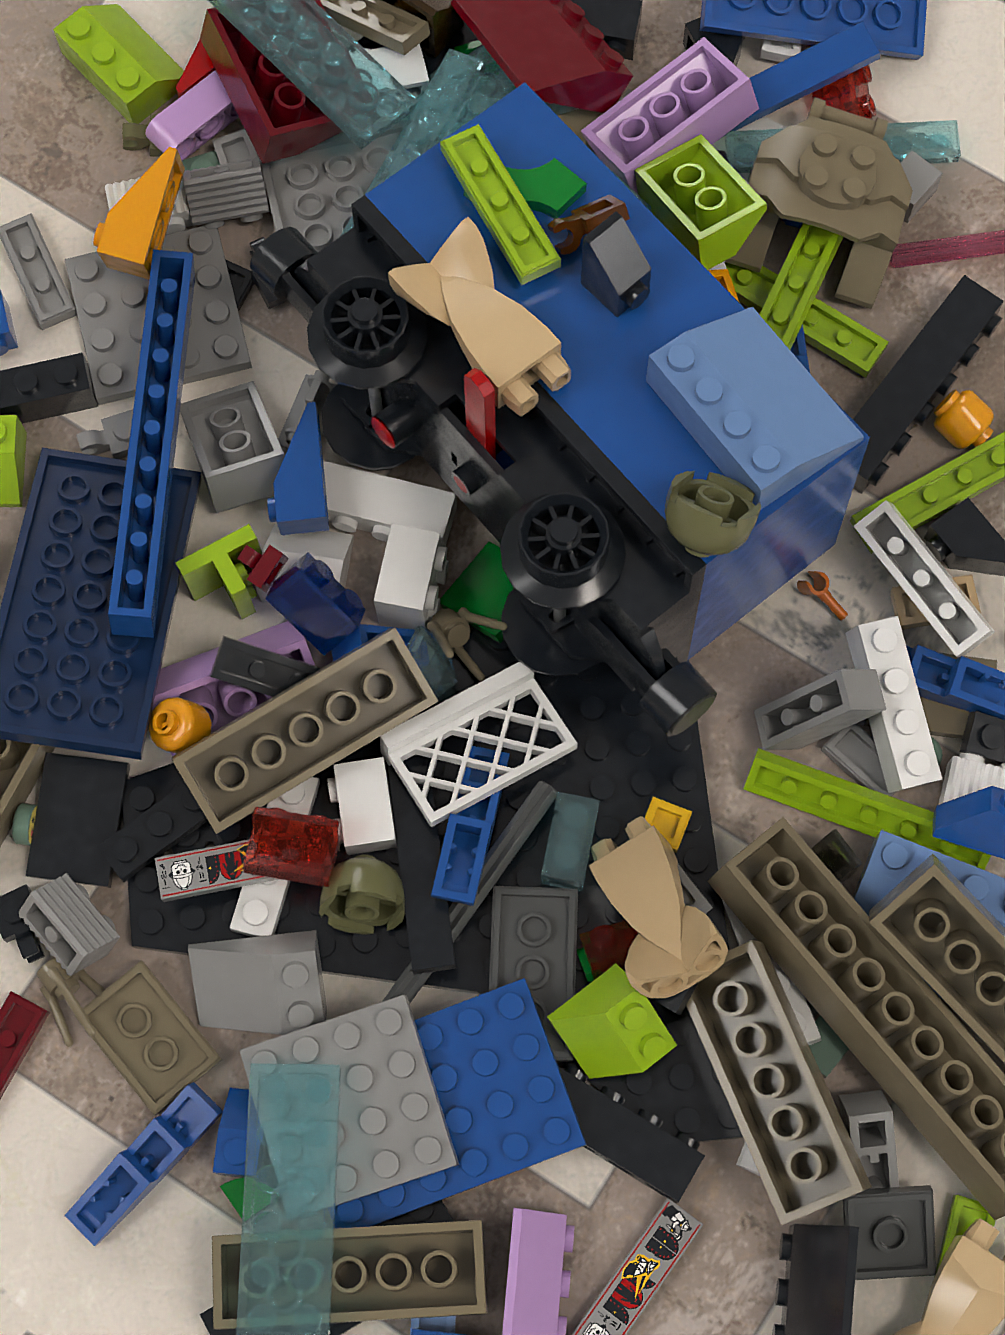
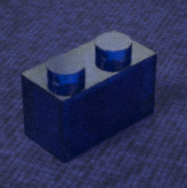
[265,552,366,656]

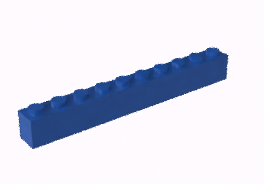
[108,249,195,638]

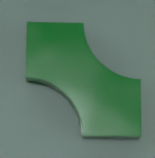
[463,158,587,219]

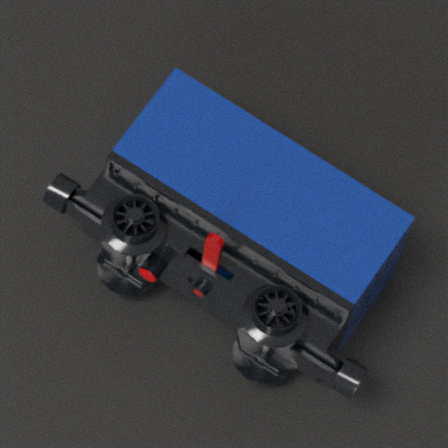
[250,82,870,737]

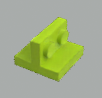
[175,524,262,619]

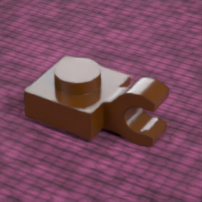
[547,194,630,255]

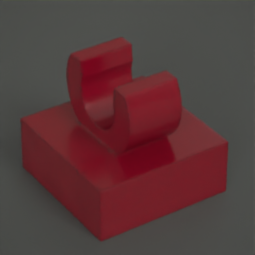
[237,544,289,593]

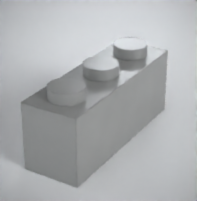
[754,669,886,750]

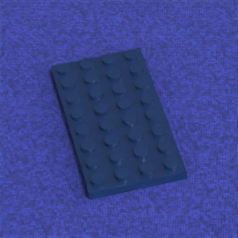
[0,447,202,760]

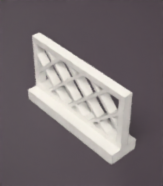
[380,662,578,827]

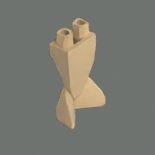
[388,217,571,416]
[589,816,729,998]
[893,1218,1005,1335]

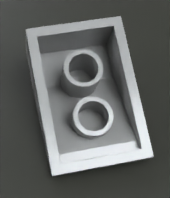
[180,381,285,513]
[188,930,327,1035]

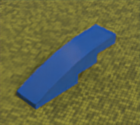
[906,645,1005,720]
[431,746,510,906]
[64,1082,223,1246]

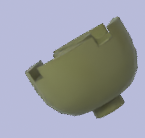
[664,471,761,557]
[319,855,405,934]

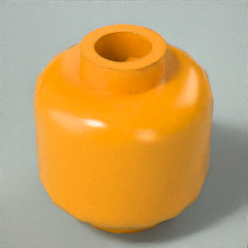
[933,389,994,449]
[148,697,212,754]

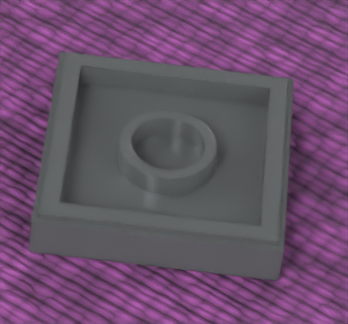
[843,1185,936,1280]

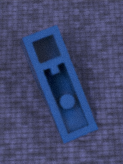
[267,402,329,535]

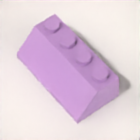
[581,37,759,198]
[152,618,315,756]
[502,1208,575,1335]

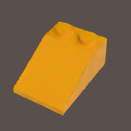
[93,147,185,279]

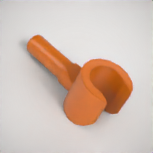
[797,571,848,621]

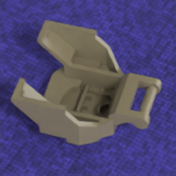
[724,97,913,309]

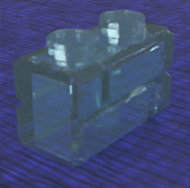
[541,792,600,891]

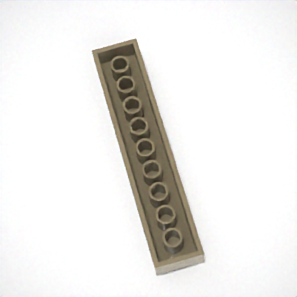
[707,817,1005,1220]

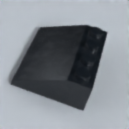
[772,1224,859,1335]

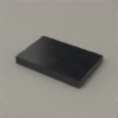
[26,752,130,888]

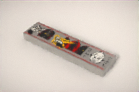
[155,825,332,902]
[571,1198,703,1335]

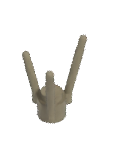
[426,607,507,682]
[37,958,105,1047]

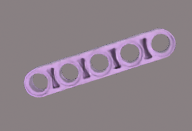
[145,70,239,161]

